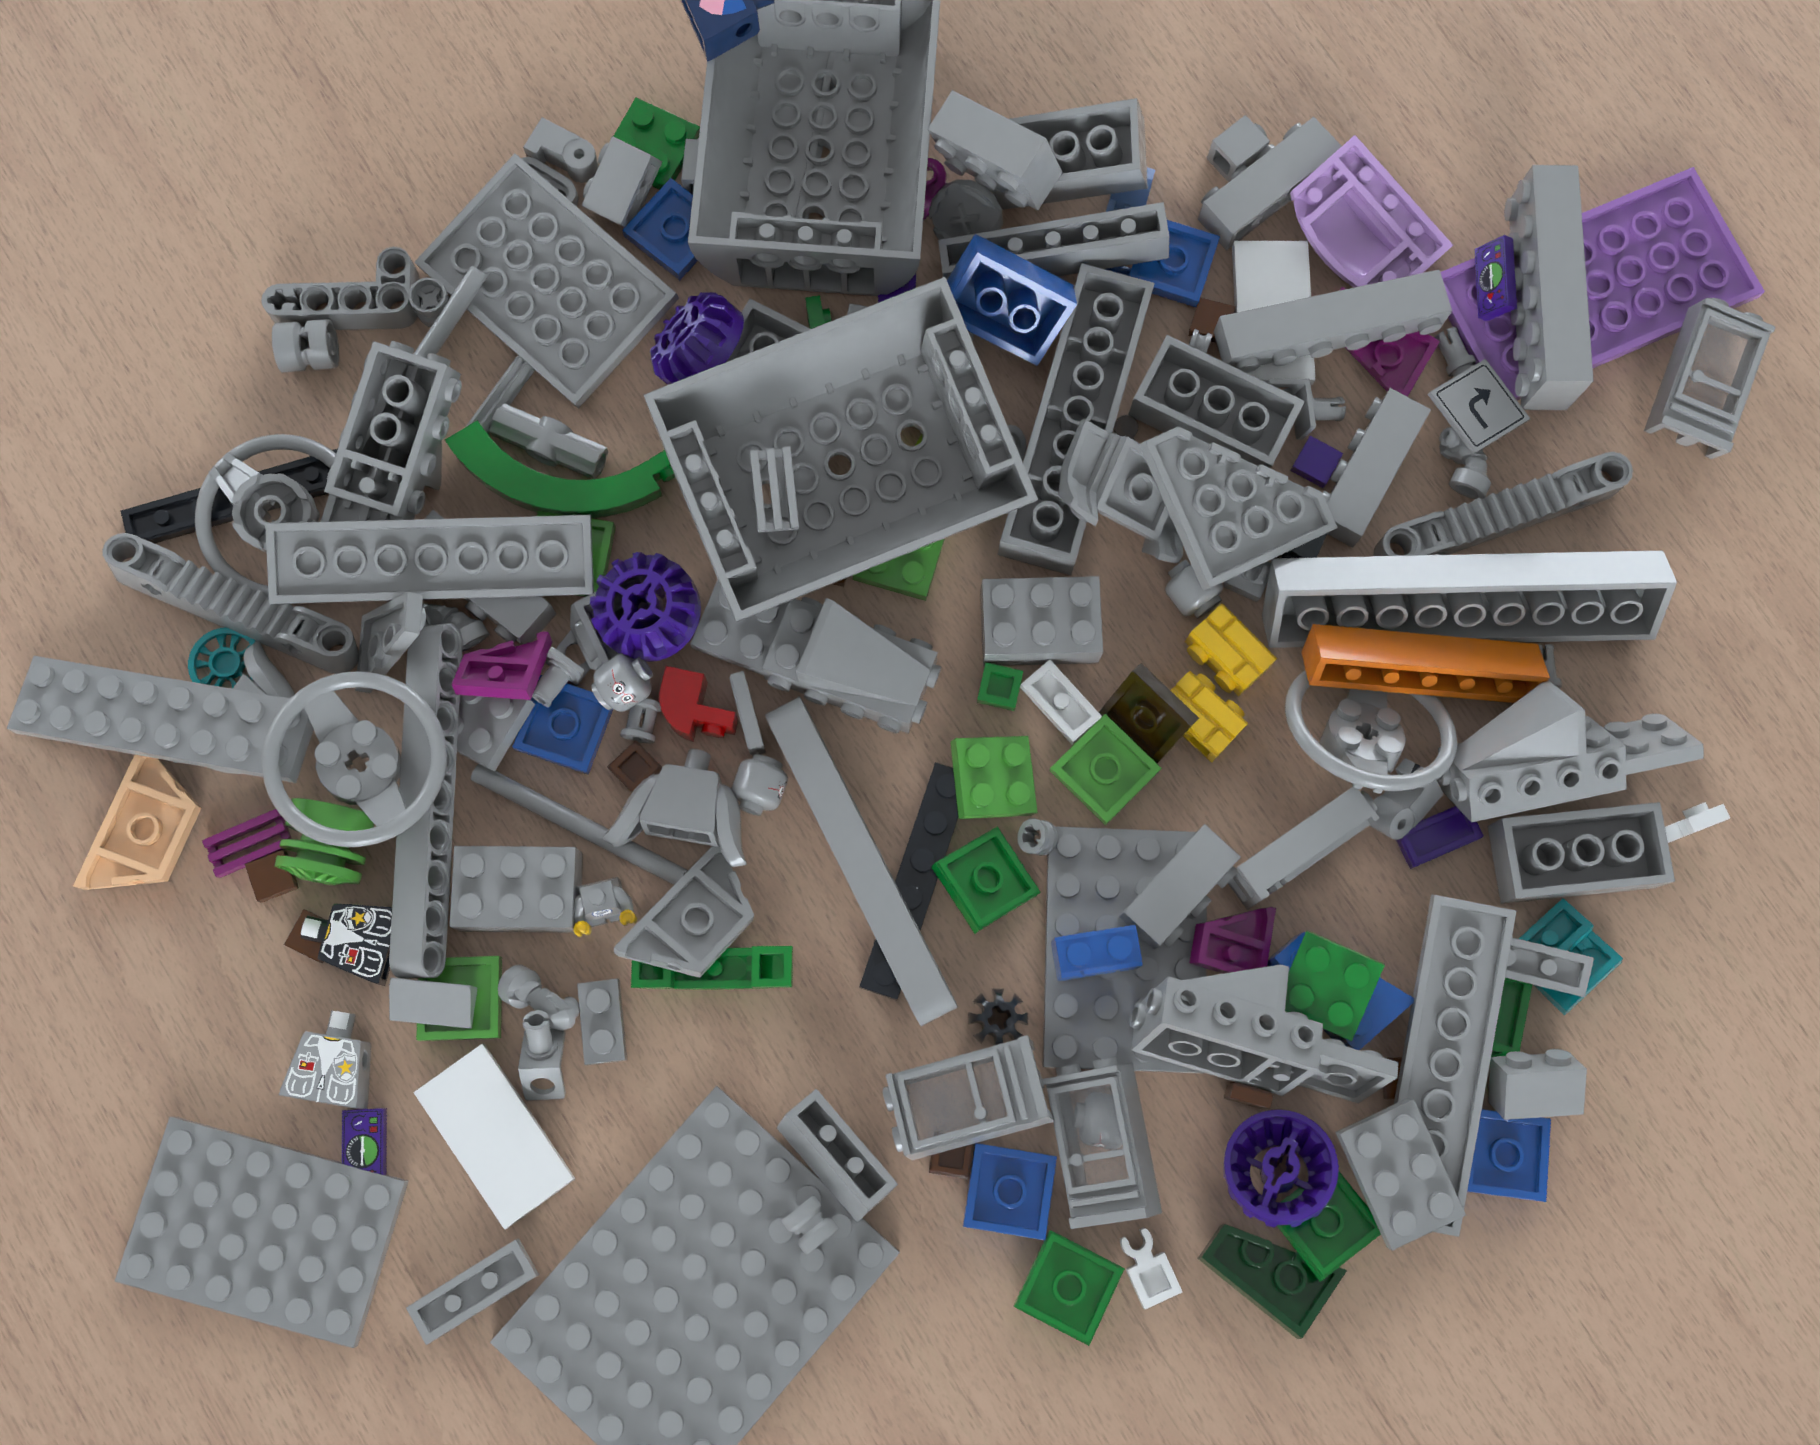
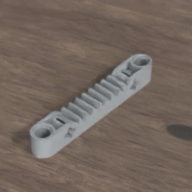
[1373,452,1633,556]
[102,533,359,674]

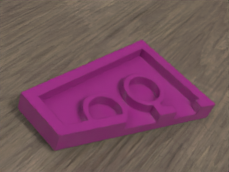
[1339,287,1440,397]

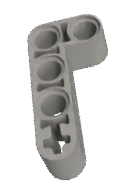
[261,247,420,330]

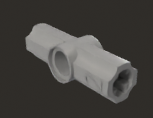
[490,403,608,479]

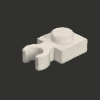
[1665,802,1730,843]
[1120,1228,1182,1310]

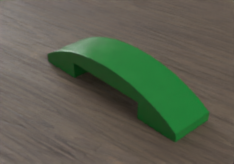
[631,946,793,990]

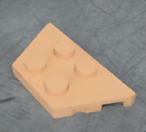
[73,755,201,890]

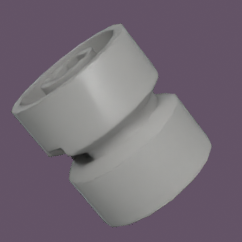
[272,319,339,373]

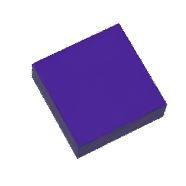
[1290,436,1343,488]

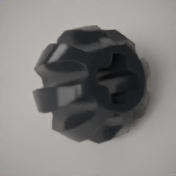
[968,989,1028,1046]

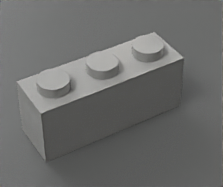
[1119,824,1241,950]
[777,1089,898,1222]

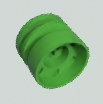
[274,798,374,885]

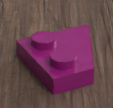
[451,631,553,700]
[1189,907,1276,974]

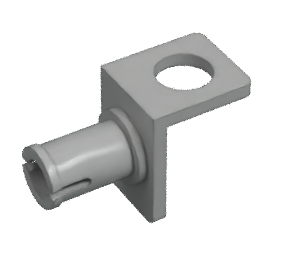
[1266,379,1346,440]
[532,630,591,707]
[518,1010,566,1100]

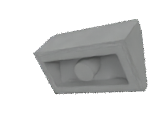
[389,978,477,1029]

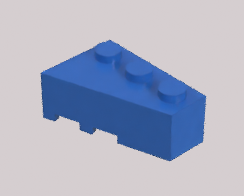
[1267,932,1414,1050]

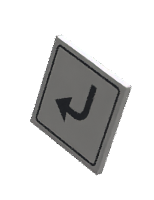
[1428,359,1530,455]

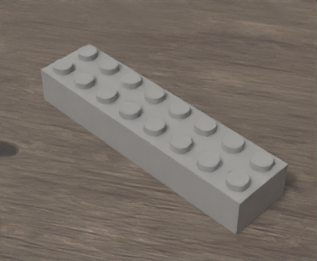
[998,263,1155,576]

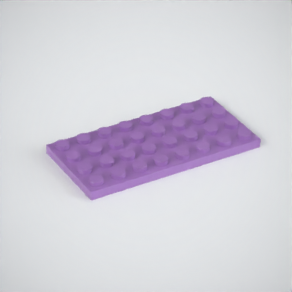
[1440,167,1765,401]

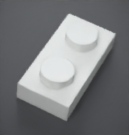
[1020,659,1102,744]

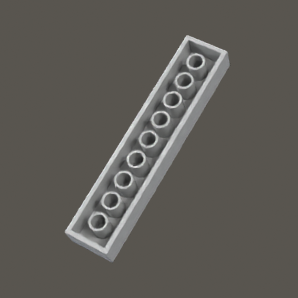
[1262,550,1677,648]

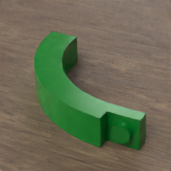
[445,420,675,518]

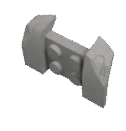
[1059,419,1183,564]

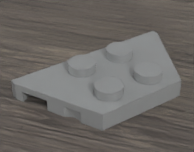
[614,845,754,978]

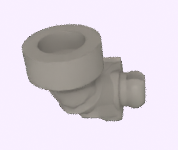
[1439,427,1491,499]
[422,604,490,652]
[498,965,580,1031]

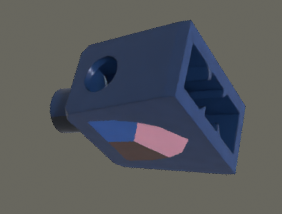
[681,0,775,61]

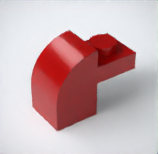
[659,666,739,742]

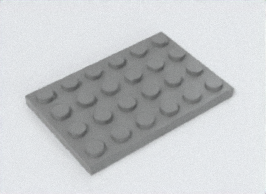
[414,153,679,409]
[1043,826,1207,1074]
[115,1117,409,1348]

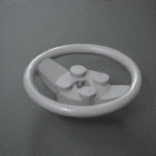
[195,434,336,598]
[1285,670,1457,794]
[262,671,447,847]

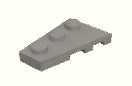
[355,592,426,693]

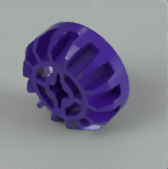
[650,292,744,385]
[590,552,701,662]
[1223,1110,1339,1228]

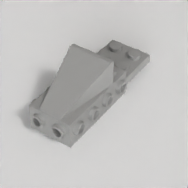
[321,341,462,522]
[690,580,942,734]
[1437,681,1704,822]
[1130,965,1398,1104]

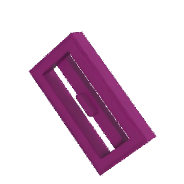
[202,809,292,878]

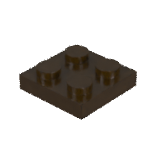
[1099,663,1199,764]

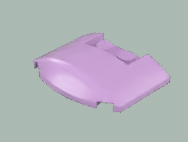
[1290,135,1453,288]

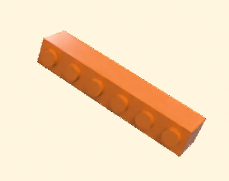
[1301,624,1550,703]

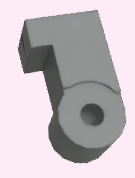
[523,117,599,183]
[1369,758,1443,840]

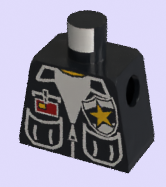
[301,903,392,986]

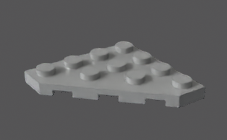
[1139,426,1338,590]

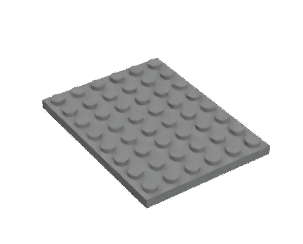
[490,1086,900,1445]

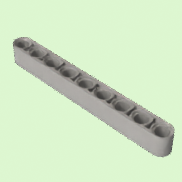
[389,623,463,979]
[765,696,958,1026]

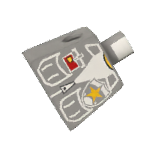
[279,1010,371,1109]

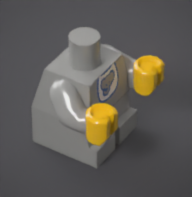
[573,877,637,937]

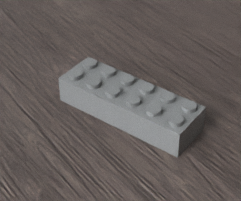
[1504,165,1593,410]

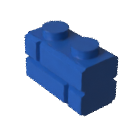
[1051,925,1143,982]

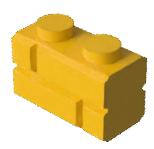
[1185,603,1277,697]
[1170,671,1248,763]

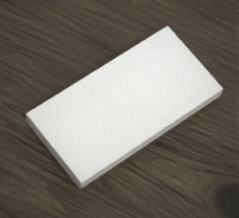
[1232,241,1315,385]
[413,1044,576,1229]

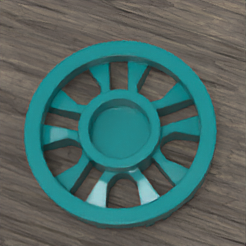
[188,627,255,689]

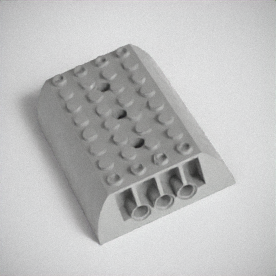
[688,0,940,296]
[644,277,1038,622]

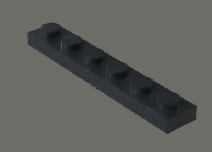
[859,762,959,1001]

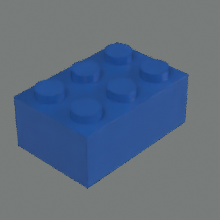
[947,234,1077,366]

